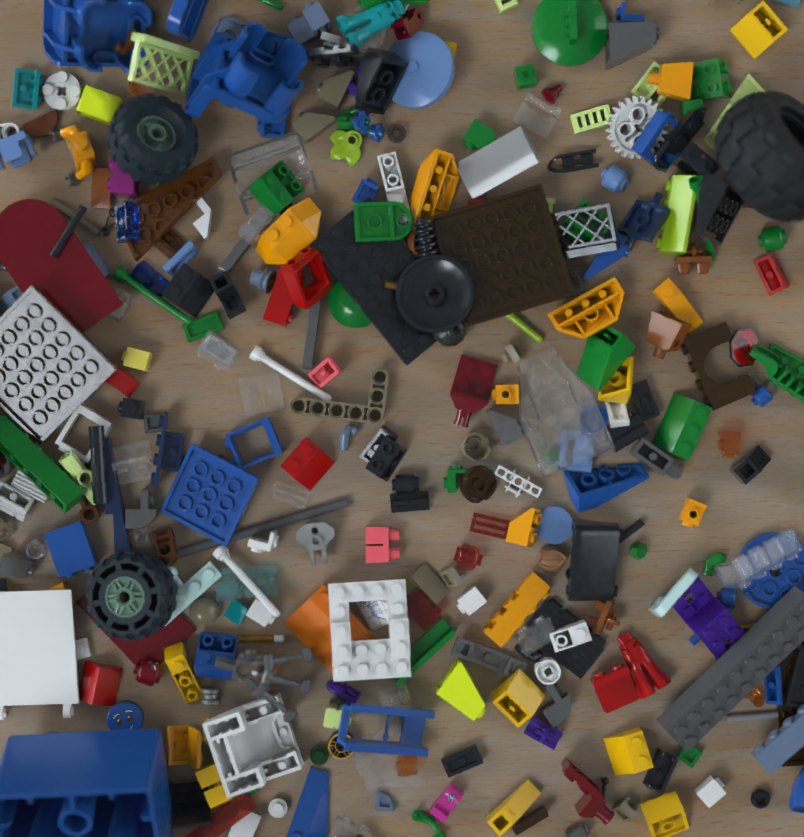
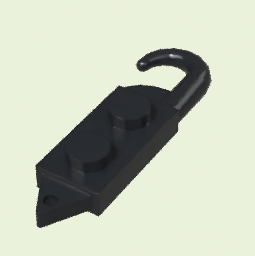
[652,107,707,171]

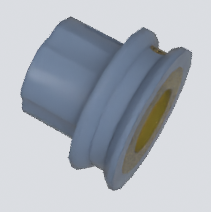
[250,268,277,294]

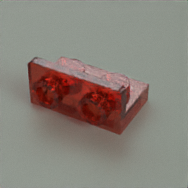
[406,587,442,631]

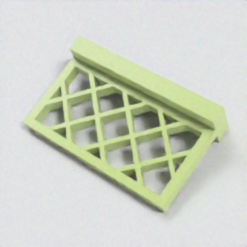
[128,32,200,97]

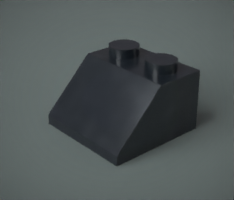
[162,263,215,317]

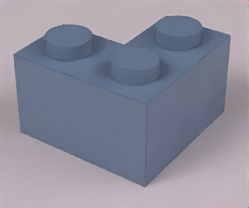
[287,1,332,47]

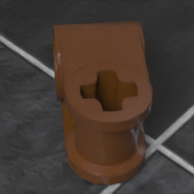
[152,526,178,565]

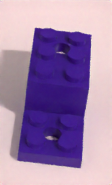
[663,576,745,660]

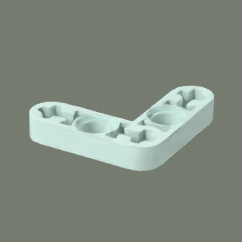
[648,568,698,617]

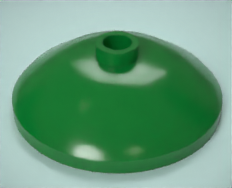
[327,279,372,328]

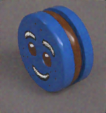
[107,700,144,730]

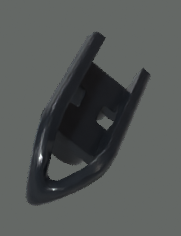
[547,149,599,173]

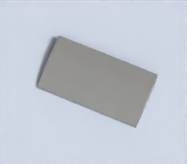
[456,126,541,199]

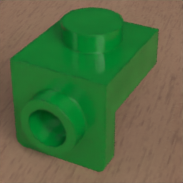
[443,465,467,493]

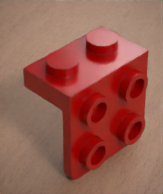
[590,663,639,713]

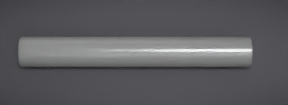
[726,711,784,723]

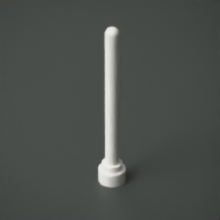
[249,345,331,401]
[213,545,280,617]

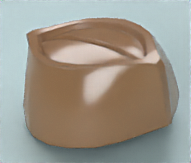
[535,544,568,573]

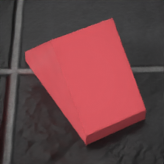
[307,356,342,389]

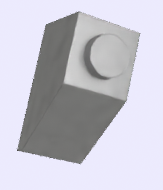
[486,410,525,446]

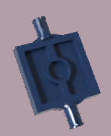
[618,192,670,249]

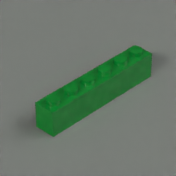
[0,414,84,514]

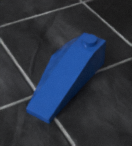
[563,463,649,513]
[286,766,329,837]

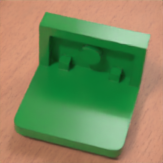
[690,57,733,101]

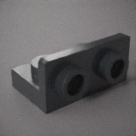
[365,436,408,481]

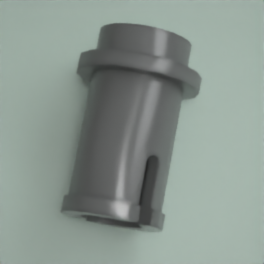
[565,822,591,837]

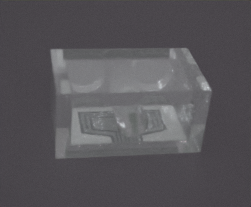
[195,329,241,372]

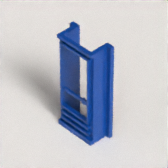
[337,703,435,757]

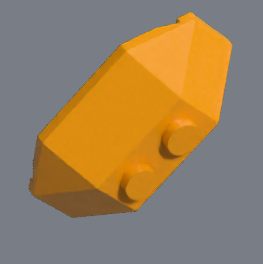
[409,148,460,223]
[255,197,322,265]
[547,277,625,340]

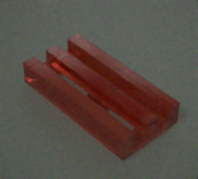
[469,512,511,539]

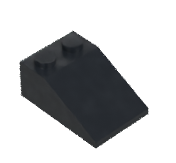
[355,47,408,115]

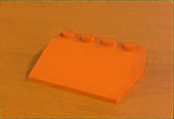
[283,582,377,674]

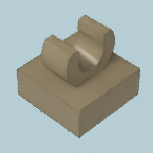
[501,341,525,364]
[439,565,465,589]
[611,797,637,823]

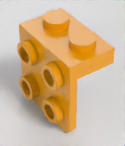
[166,724,204,769]

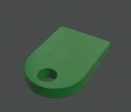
[353,201,413,243]

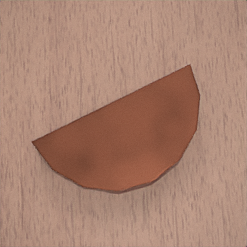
[21,109,59,137]

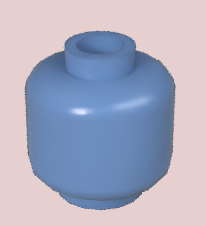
[600,165,630,194]

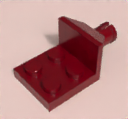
[449,354,498,428]
[561,758,615,825]

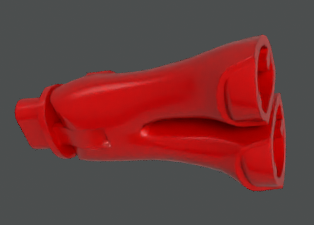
[616,631,672,699]

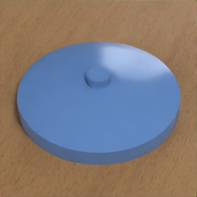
[388,31,455,109]

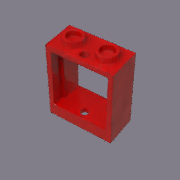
[280,246,333,310]

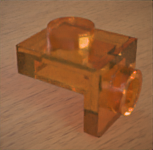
[396,756,418,776]

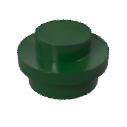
[310,745,329,765]

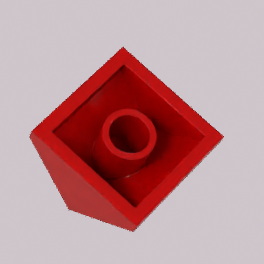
[79,660,123,706]

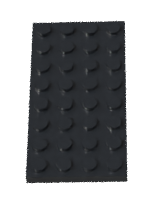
[309,197,436,366]

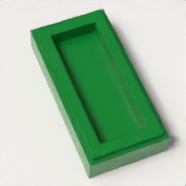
[182,311,225,343]

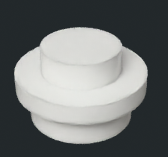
[268,798,288,818]

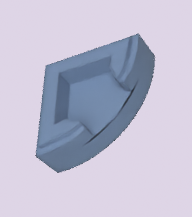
[375,790,394,811]

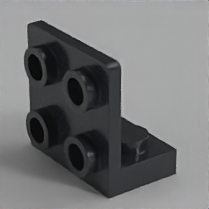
[170,781,211,829]

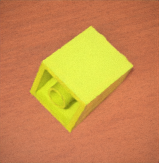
[436,657,486,721]

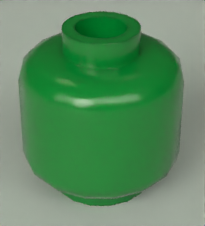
[758,225,787,252]

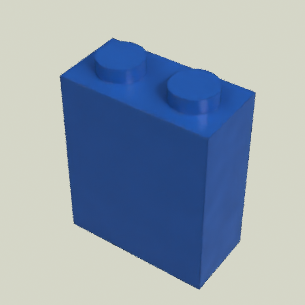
[44,521,99,579]

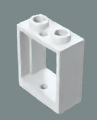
[55,404,115,464]

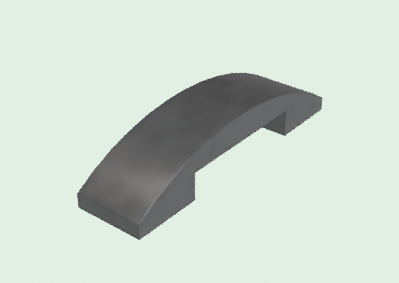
[450,636,528,677]

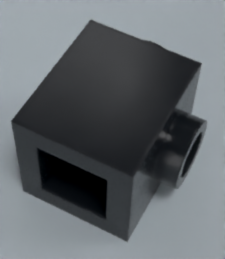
[118,398,146,420]

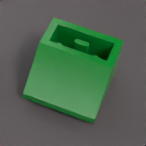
[247,160,305,217]
[558,198,610,244]

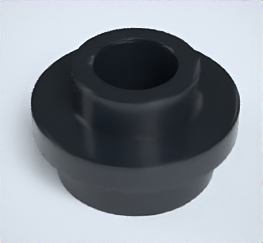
[750,789,770,809]

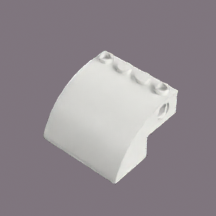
[202,692,304,798]

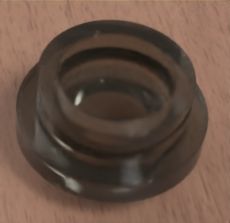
[387,124,406,143]

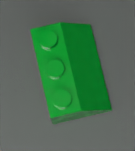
[651,393,713,461]

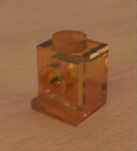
[718,431,741,459]

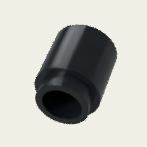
[392,474,419,494]

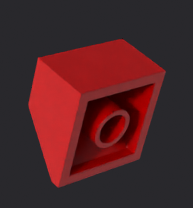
[280,437,335,490]

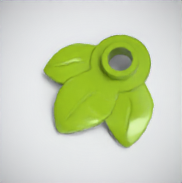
[329,130,363,166]

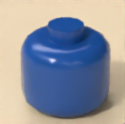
[751,385,773,407]
[716,587,736,607]

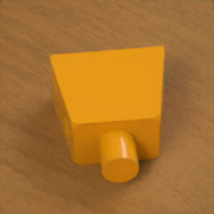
[647,62,694,101]

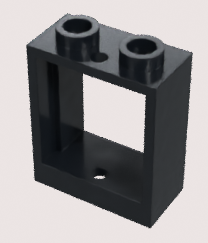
[672,141,720,177]

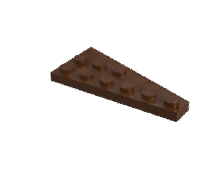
[113,157,223,262]

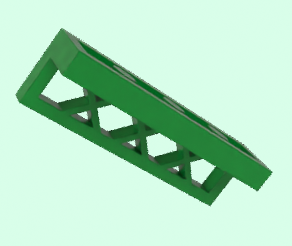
[394,618,456,686]

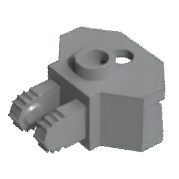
[296,521,336,566]

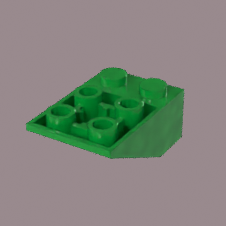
[575,326,636,392]

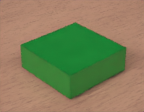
[676,746,703,768]

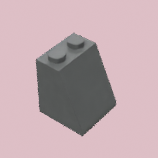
[605,22,660,70]

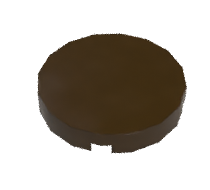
[460,465,497,503]

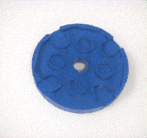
[736,532,804,609]

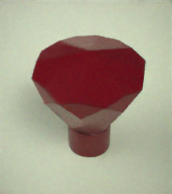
[541,84,563,105]

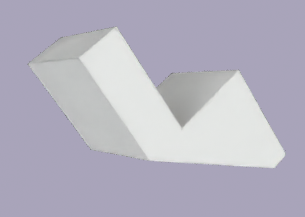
[193,197,213,241]

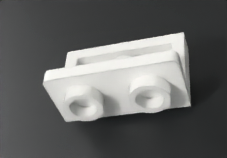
[247,530,280,553]

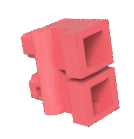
[365,526,400,563]

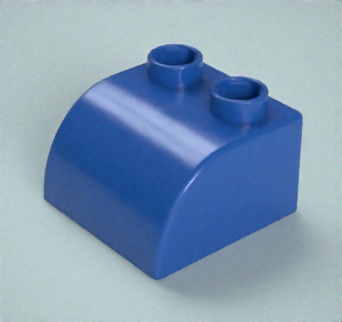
[0,728,173,837]

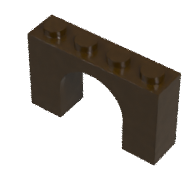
[680,321,756,411]

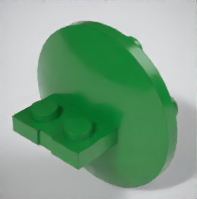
[531,0,608,67]

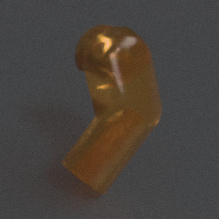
[127,75,142,97]
[743,688,764,707]

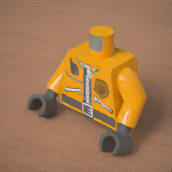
[48,125,95,187]

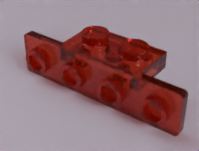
[185,792,258,837]

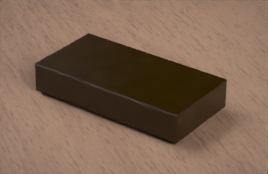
[512,805,549,835]

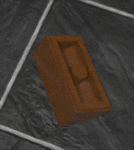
[154,229,186,259]

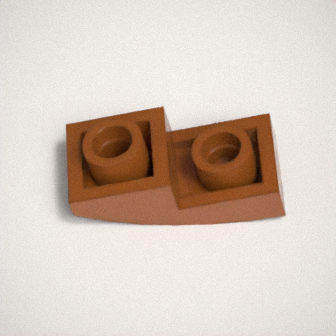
[91,166,111,209]

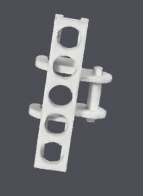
[494,465,542,498]

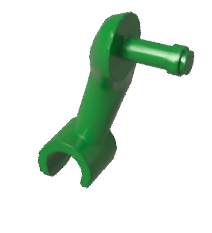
[412,810,446,837]

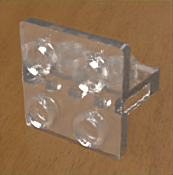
[111,440,156,485]

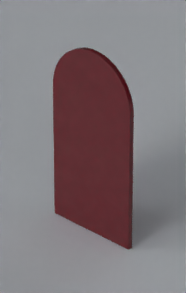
[0,199,124,333]

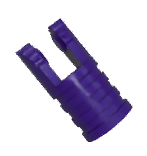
[326,680,361,704]

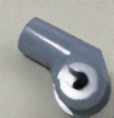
[338,423,358,451]

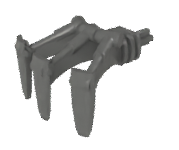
[214,646,313,723]

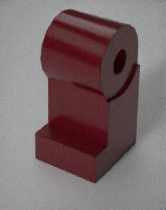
[390,8,424,40]

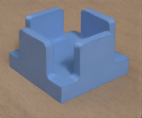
[0,131,38,171]

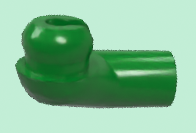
[703,552,727,576]

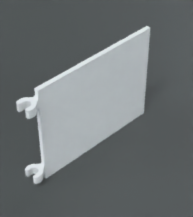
[0,589,80,720]

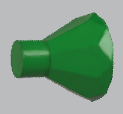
[629,541,648,560]

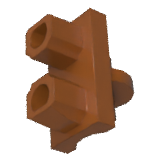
[674,243,712,275]
[586,600,620,635]

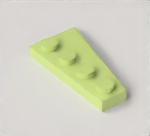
[703,74,764,153]

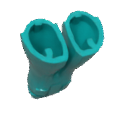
[336,0,406,47]

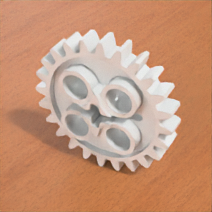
[605,96,668,159]

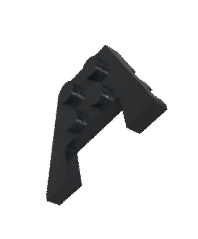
[305,43,363,68]

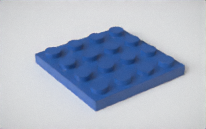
[160,443,260,547]

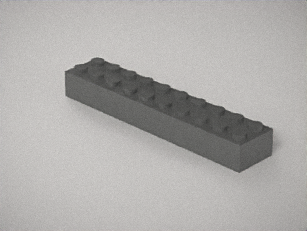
[656,586,804,752]

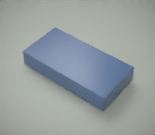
[162,240,200,277]

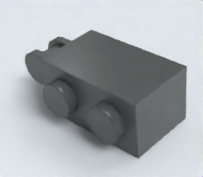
[629,437,682,479]

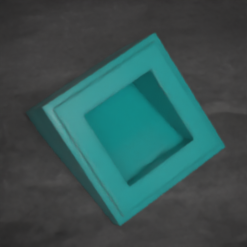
[224,598,250,626]

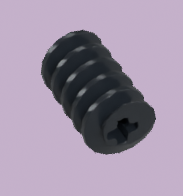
[411,216,439,258]

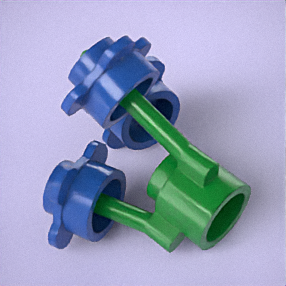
[337,109,385,143]

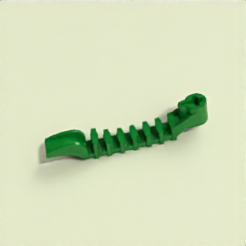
[749,344,804,403]

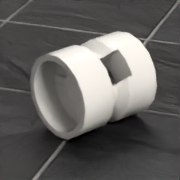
[534,656,561,685]

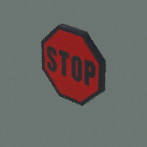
[729,327,759,367]

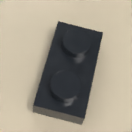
[631,379,660,421]
[441,744,484,778]

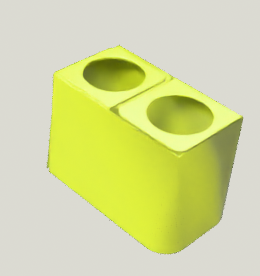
[76,85,123,125]

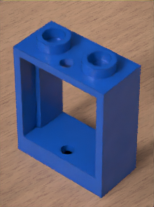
[631,110,680,173]
[224,417,284,469]

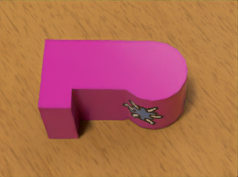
[429,783,464,823]

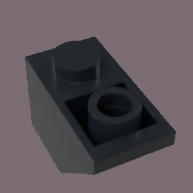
[729,445,771,485]

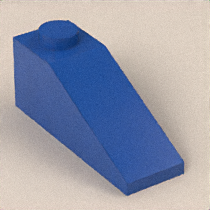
[581,231,632,282]

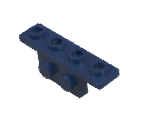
[150,412,185,489]

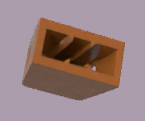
[646,311,692,359]

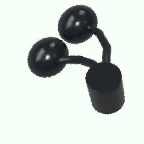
[101,208,119,237]

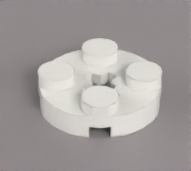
[42,71,82,111]

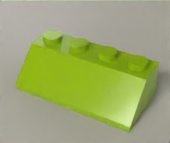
[655,175,697,257]

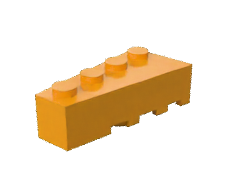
[482,571,550,648]

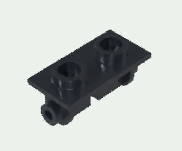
[390,491,430,513]

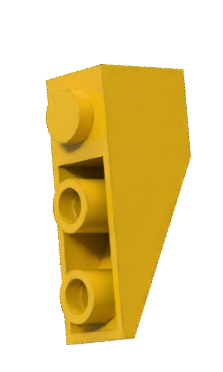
[164,642,203,705]
[486,779,541,836]

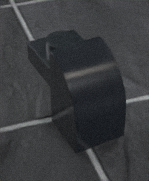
[209,271,247,319]

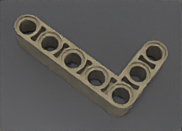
[290,368,389,424]

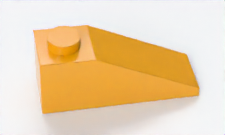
[651,277,703,335]

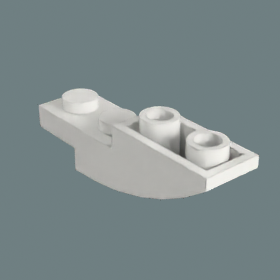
[377,151,414,228]

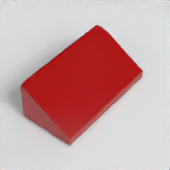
[753,252,790,296]
[105,365,141,398]

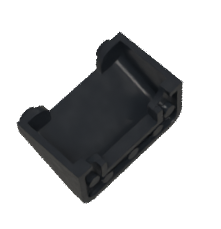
[565,519,623,601]

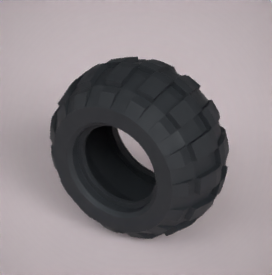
[714,90,804,222]

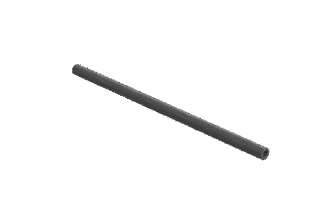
[155,497,350,559]

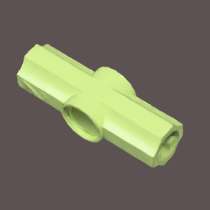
[58,450,96,505]

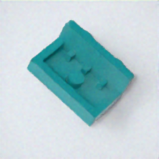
[11,68,43,111]

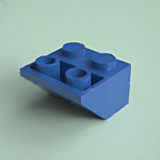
[194,632,238,680]

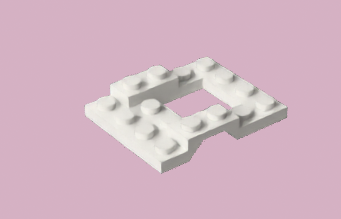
[328,579,411,682]

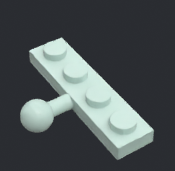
[165,561,223,626]

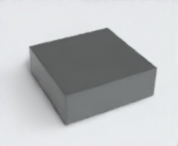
[143,413,163,434]

